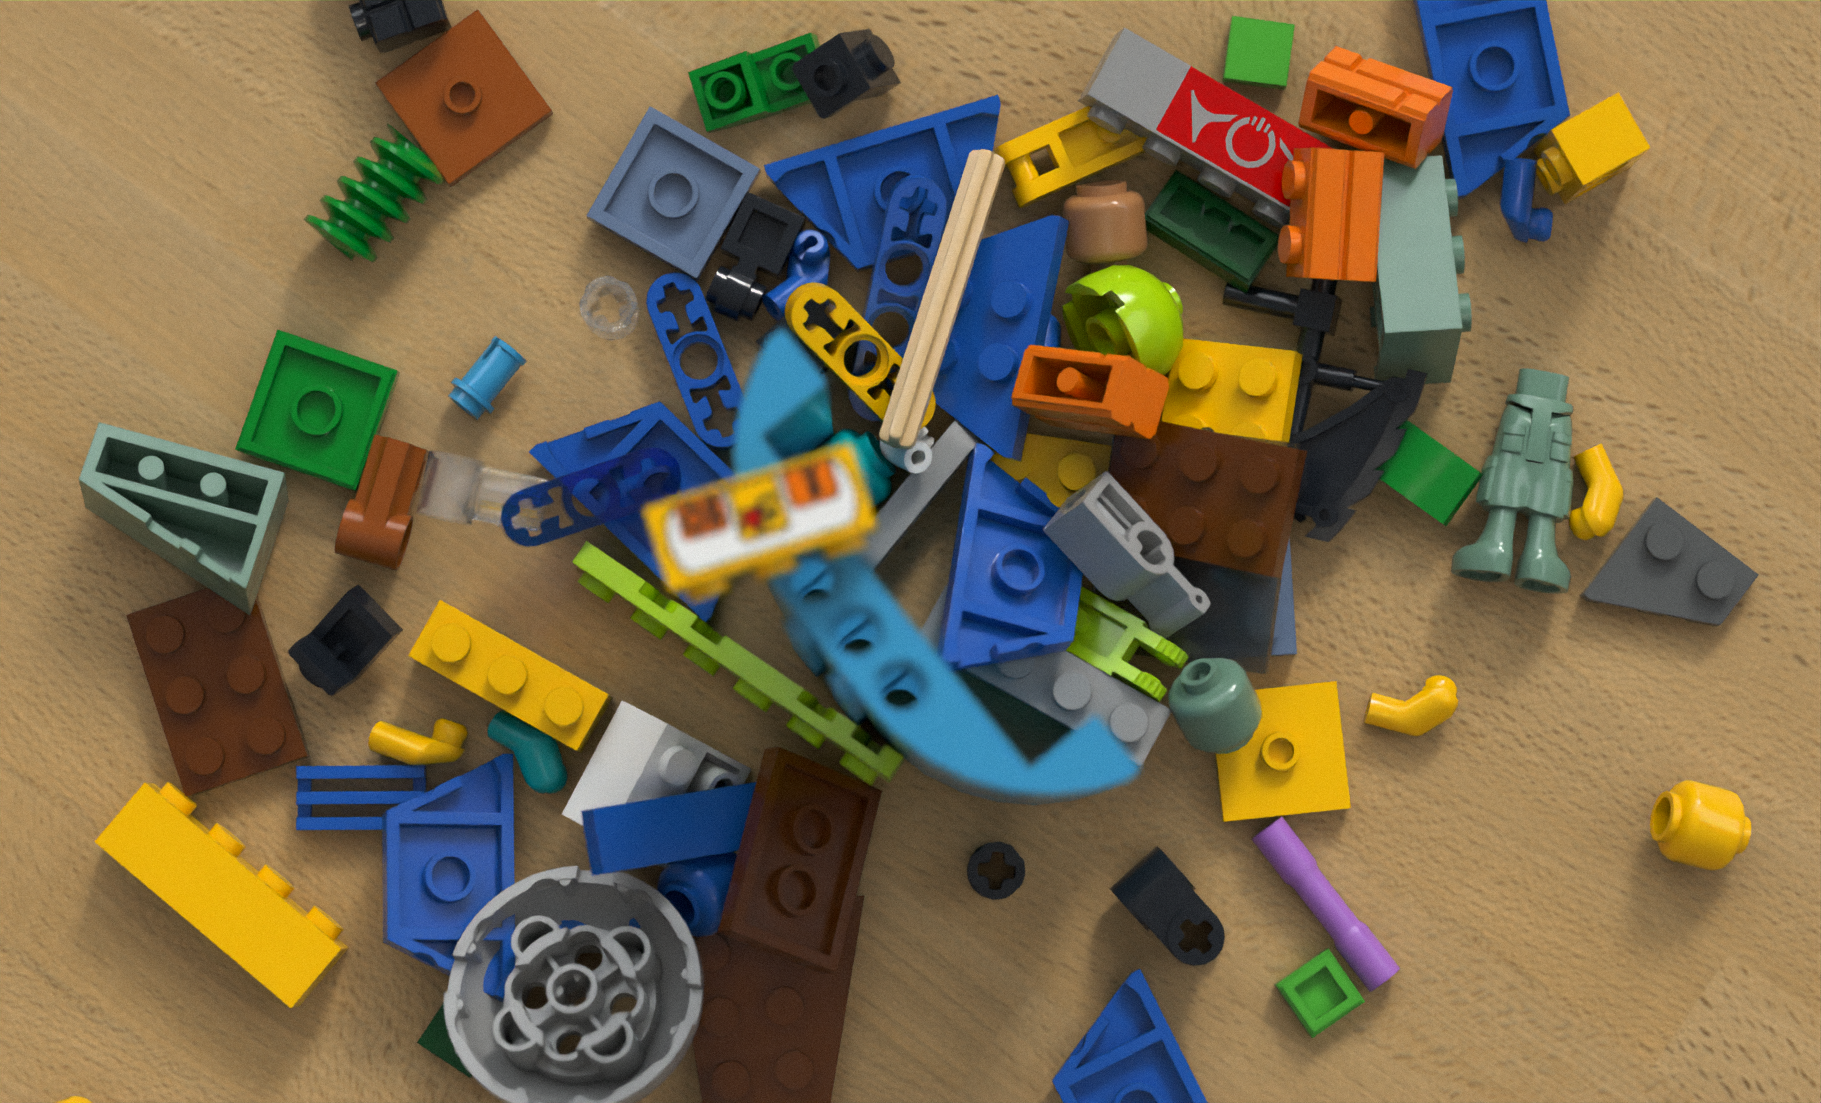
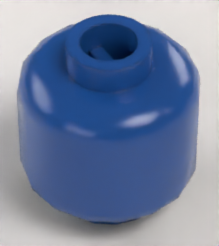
[657,851,737,937]

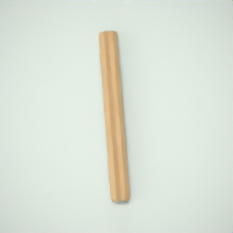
[879,149,1005,450]

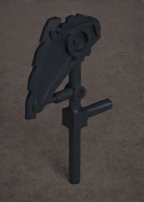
[1223,279,1428,542]

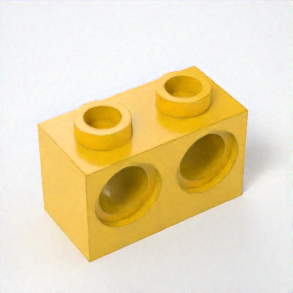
[1534,92,1650,204]

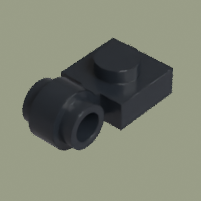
[705,192,806,322]

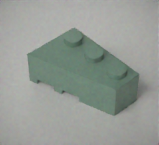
[1370,155,1472,384]
[79,422,289,615]

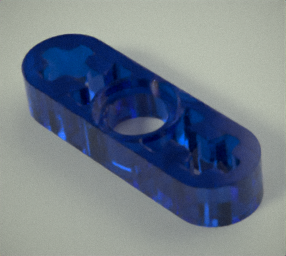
[500,447,681,548]

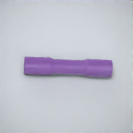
[1251,816,1400,992]

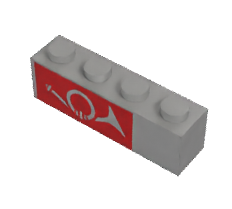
[1078,28,1333,229]

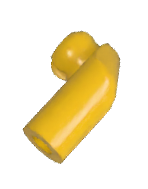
[1568,444,1624,540]
[368,718,468,765]

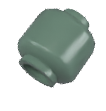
[1168,658,1262,754]

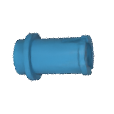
[448,336,527,420]

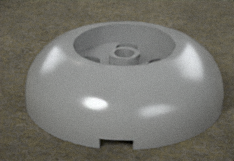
[444,866,704,1103]

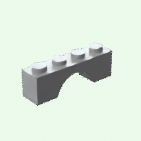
[920,585,1171,768]

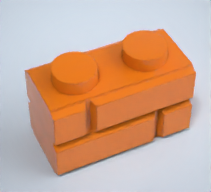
[1298,46,1453,169]
[1278,148,1384,282]
[1011,345,1169,439]

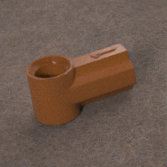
[334,435,429,571]

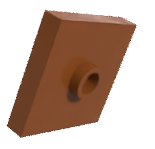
[375,9,553,187]

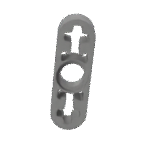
[855,420,981,574]

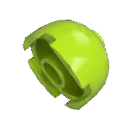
[1062,265,1183,375]

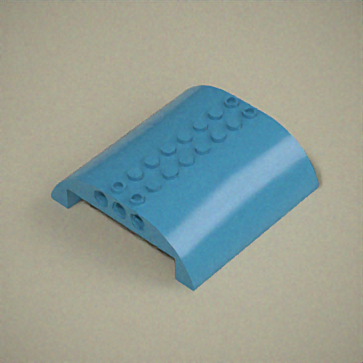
[734,328,1141,805]

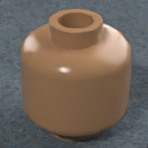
[1062,179,1148,273]

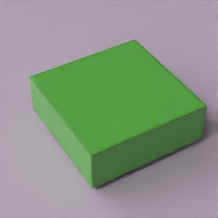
[1222,16,1295,90]
[1274,948,1365,1038]

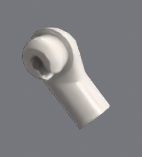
[880,427,935,474]

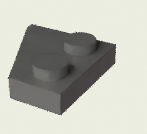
[1580,497,1759,627]

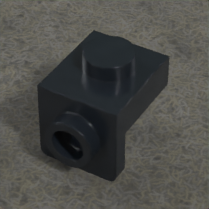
[792,29,901,119]
[288,585,403,696]

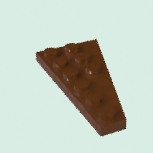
[692,895,865,1103]

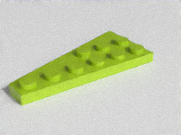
[572,541,904,786]

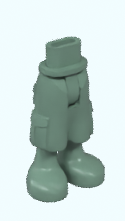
[1451,368,1574,594]

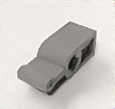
[1043,471,1211,639]

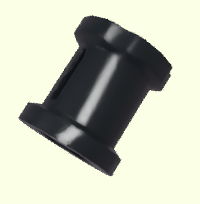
[967,842,1026,900]

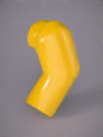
[1364,675,1458,736]

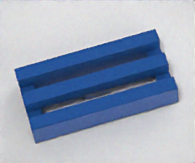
[296,765,427,830]

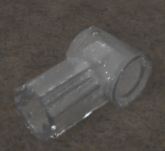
[416,451,550,534]

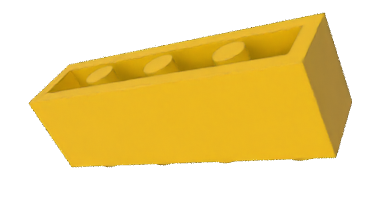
[94,782,348,1008]

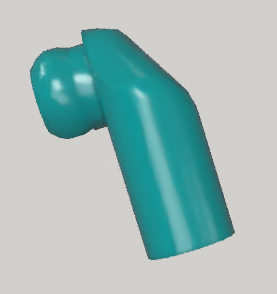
[487,710,568,794]

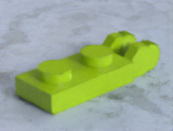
[1065,586,1189,703]

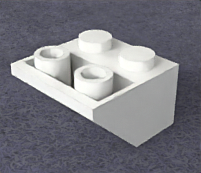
[562,701,751,868]

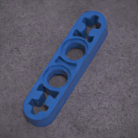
[848,175,947,421]

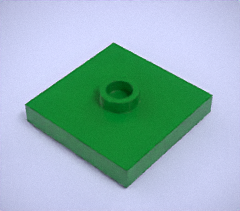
[235,329,400,492]

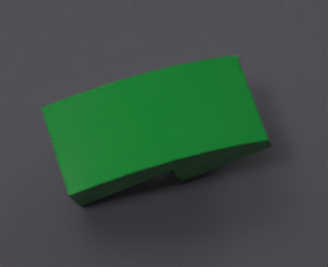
[688,32,820,133]
[1377,420,1483,526]

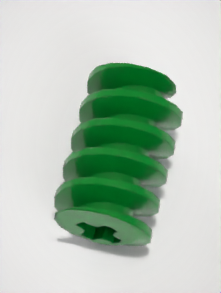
[304,123,444,262]

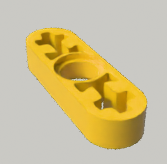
[785,283,936,429]

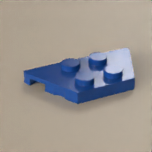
[1413,0,1570,200]
[764,95,1001,272]
[933,215,1069,462]
[529,401,736,623]
[937,443,1083,671]
[382,754,515,1002]
[1051,969,1208,1103]

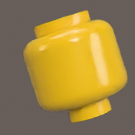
[1650,780,1751,871]

